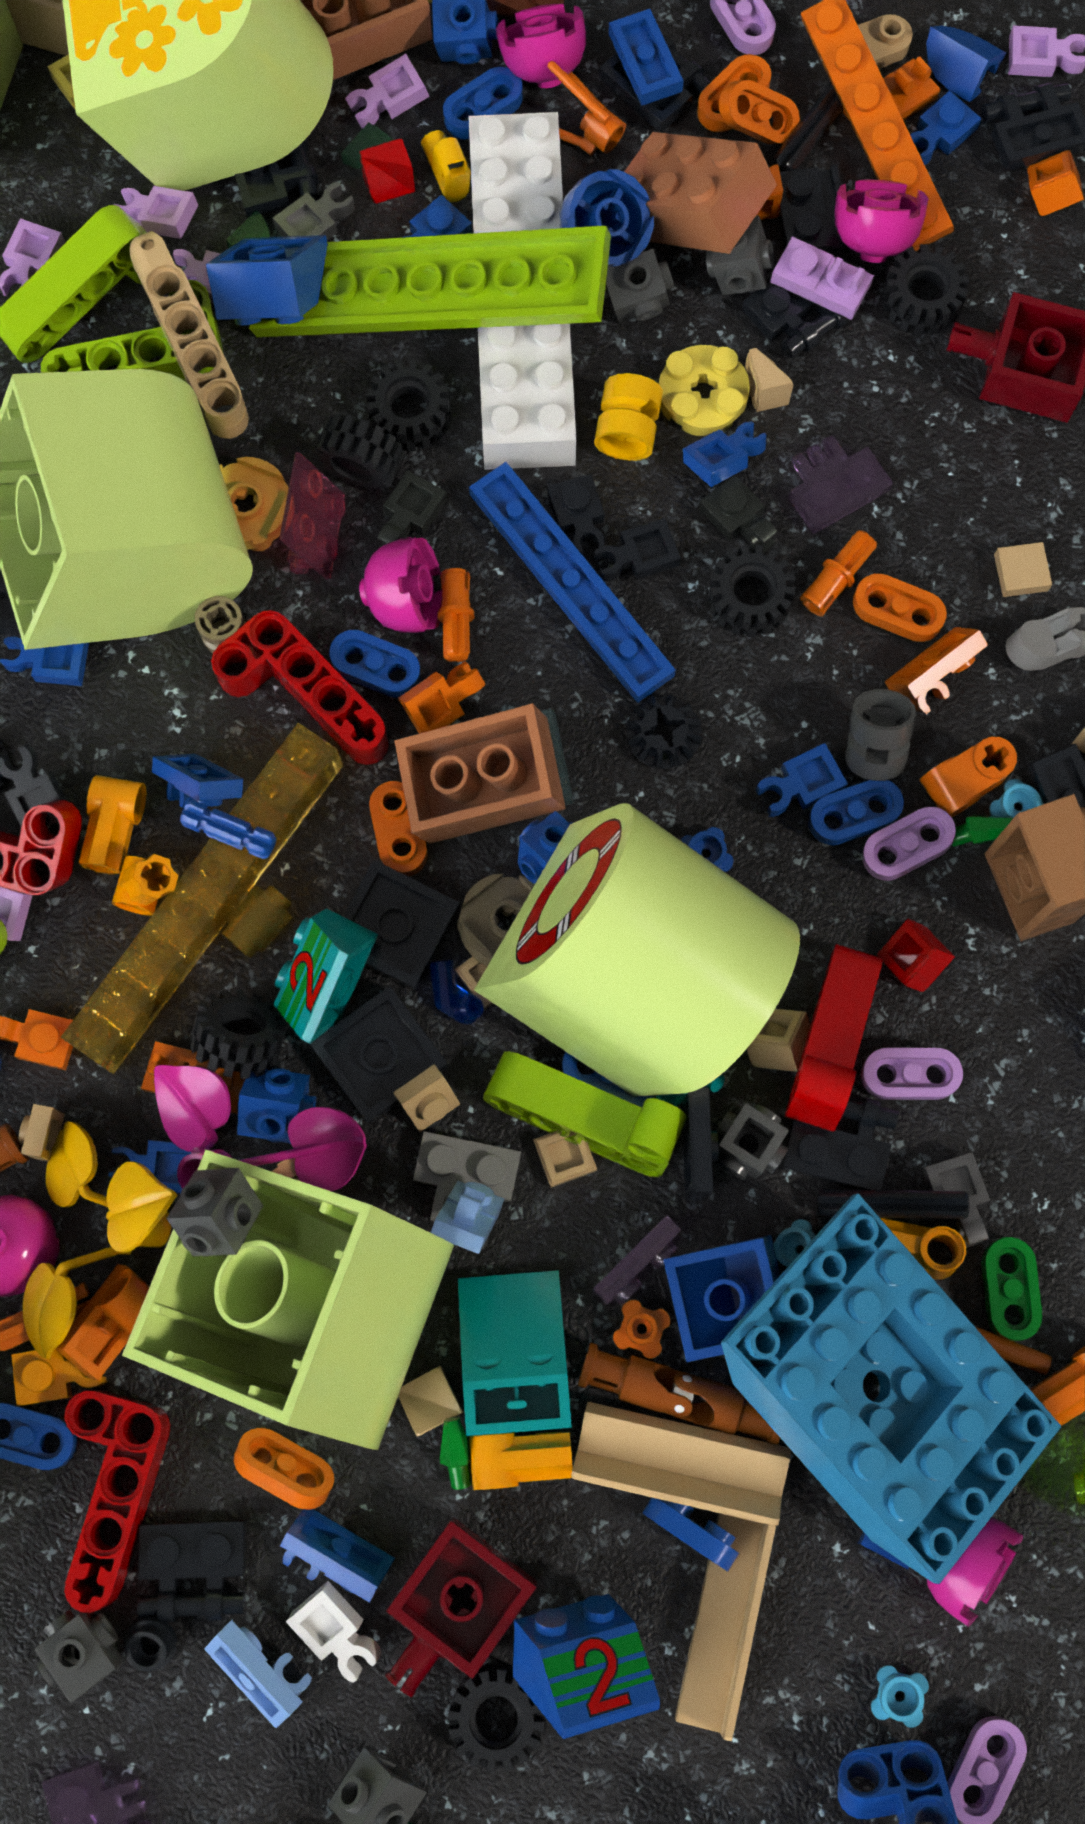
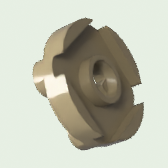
[457,874,535,966]

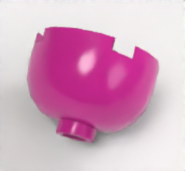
[496,4,586,88]
[835,180,929,263]
[359,537,442,633]
[0,1194,60,1297]
[926,1517,1023,1627]

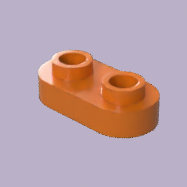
[697,54,771,132]
[719,80,800,144]
[853,573,947,642]
[369,781,428,877]
[234,1428,334,1510]

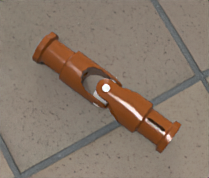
[577,1342,780,1445]

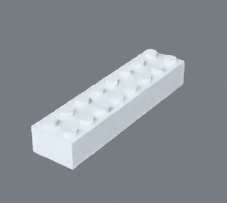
[469,112,576,470]

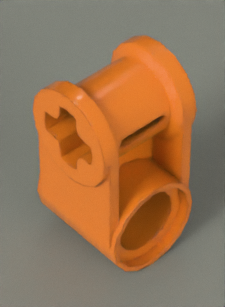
[919,737,1017,818]

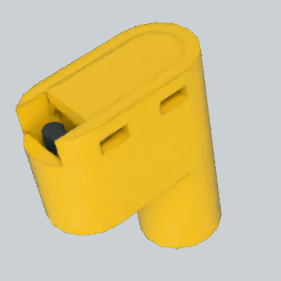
[421,130,471,203]

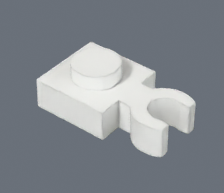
[286,1581,382,1683]

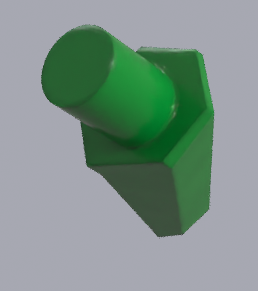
[952,815,1013,847]
[440,1417,472,1490]

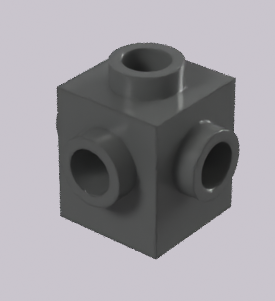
[706,215,774,295]
[606,249,674,323]
[716,1103,789,1180]
[167,1168,263,1257]
[34,1609,126,1703]
[327,1747,427,1824]

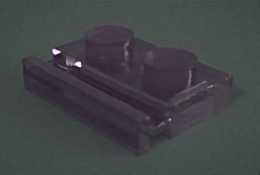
[592,1215,681,1306]

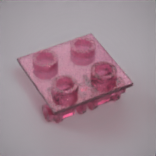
[279,452,345,580]

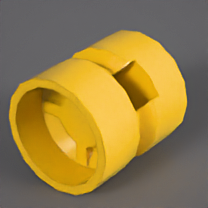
[594,373,663,461]

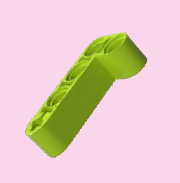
[0,205,147,363]
[41,280,224,382]
[483,1051,687,1178]

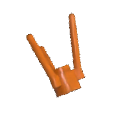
[548,61,626,156]

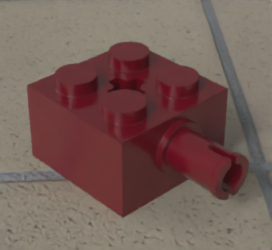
[946,292,1085,423]
[385,1517,537,1697]

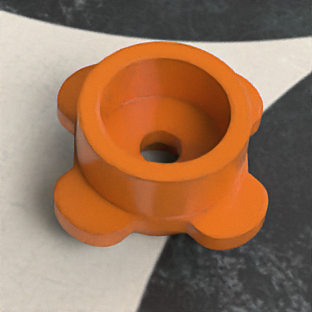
[613,1300,670,1359]

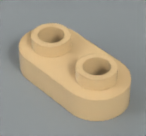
[858,14,913,69]

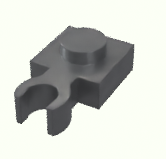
[273,182,355,240]

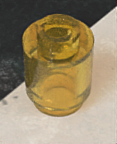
[221,885,293,959]

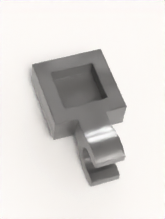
[922,1152,990,1248]

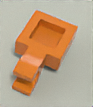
[398,661,486,734]
[0,1009,80,1071]

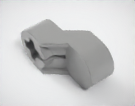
[1005,607,1085,671]

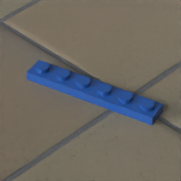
[469,462,676,703]

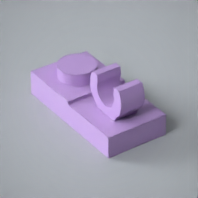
[771,237,874,320]

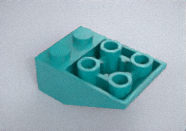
[458,1270,572,1436]

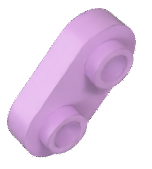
[710,0,776,55]
[863,807,956,881]
[860,1048,963,1100]
[947,1716,1027,1824]

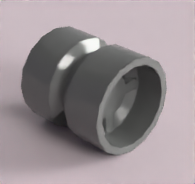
[845,689,916,781]

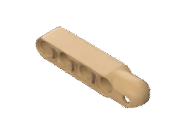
[129,231,249,439]

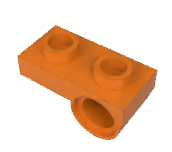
[56,1264,150,1381]

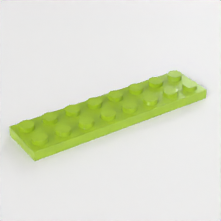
[249,226,611,337]

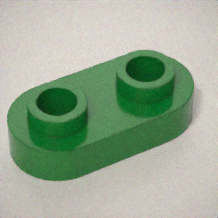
[981,1237,1042,1341]

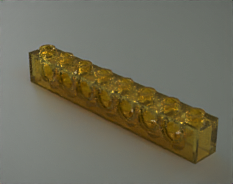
[61,723,343,1074]

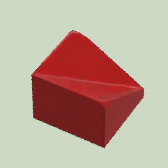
[360,138,415,204]
[877,919,955,992]

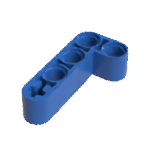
[837,1740,959,1824]

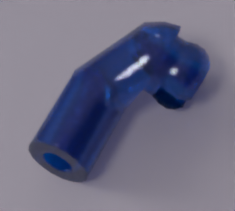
[429,960,484,1024]

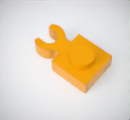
[11,1349,107,1406]

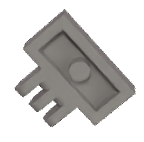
[413,1131,521,1221]

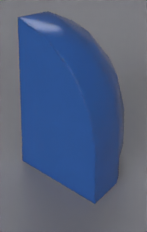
[926,25,1006,102]

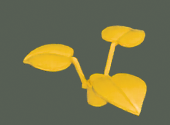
[22,1121,178,1359]

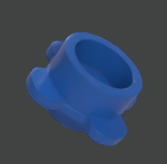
[680,827,733,872]

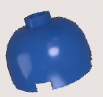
[559,169,654,267]

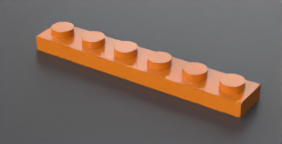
[801,0,954,251]

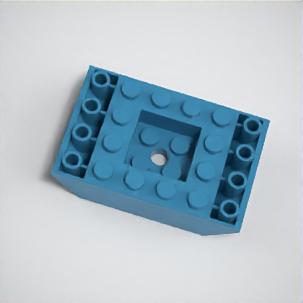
[721,1193,1061,1584]

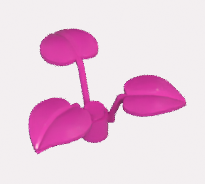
[154,1065,367,1192]

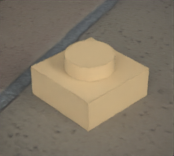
[393,1064,460,1132]
[18,1104,65,1161]

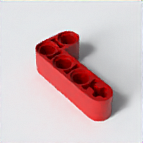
[211,610,389,765]
[0,800,82,895]
[785,944,883,1132]
[64,1390,171,1613]

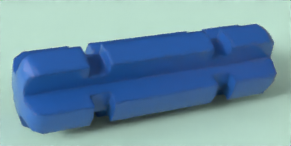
[180,800,276,859]

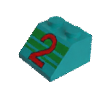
[274,908,378,1044]

